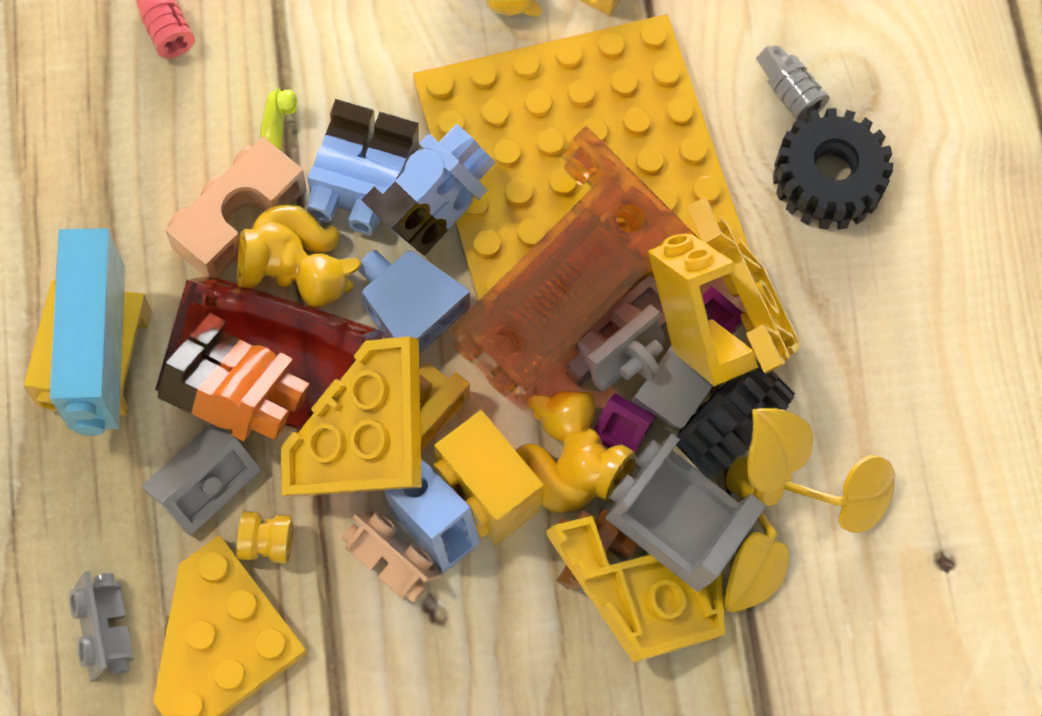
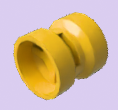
[236,511,294,564]

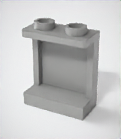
[605,433,766,592]

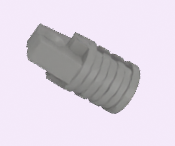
[756,46,830,122]

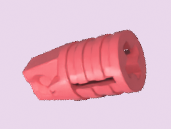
[136,0,195,58]

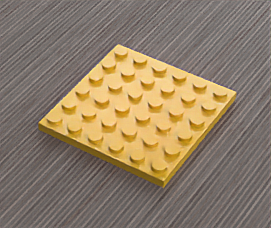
[413,14,748,320]

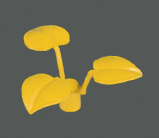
[724,408,896,612]

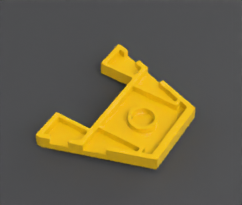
[687,197,802,374]
[546,516,725,663]

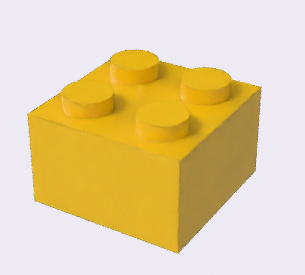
[433,410,544,546]

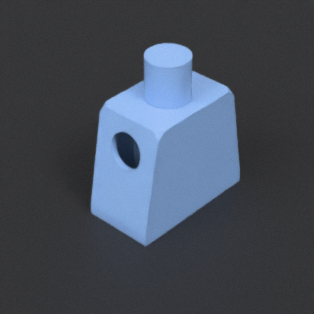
[358,250,470,354]
[384,460,480,573]

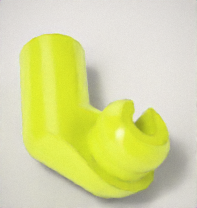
[260,88,298,151]

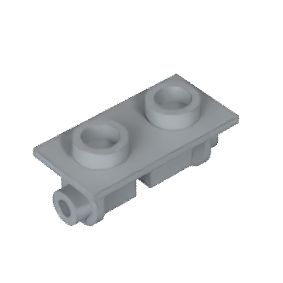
[69,571,134,682]

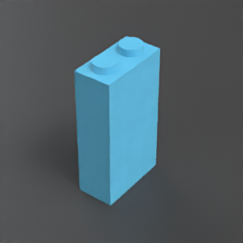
[50,228,125,436]

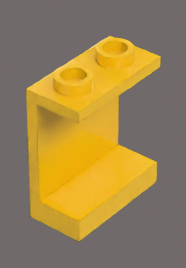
[648,234,758,386]
[23,280,152,416]

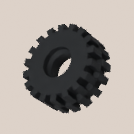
[773,108,894,230]
[675,359,795,478]

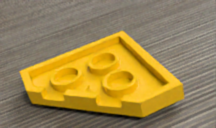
[281,336,422,497]
[153,535,307,716]

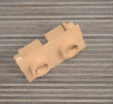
[341,512,441,603]

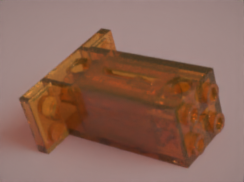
[450,125,701,399]

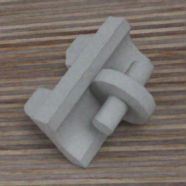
[578,302,666,391]

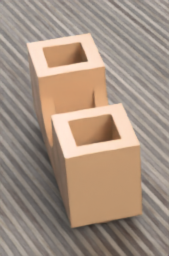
[165,136,307,283]

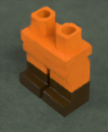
[157,313,310,442]

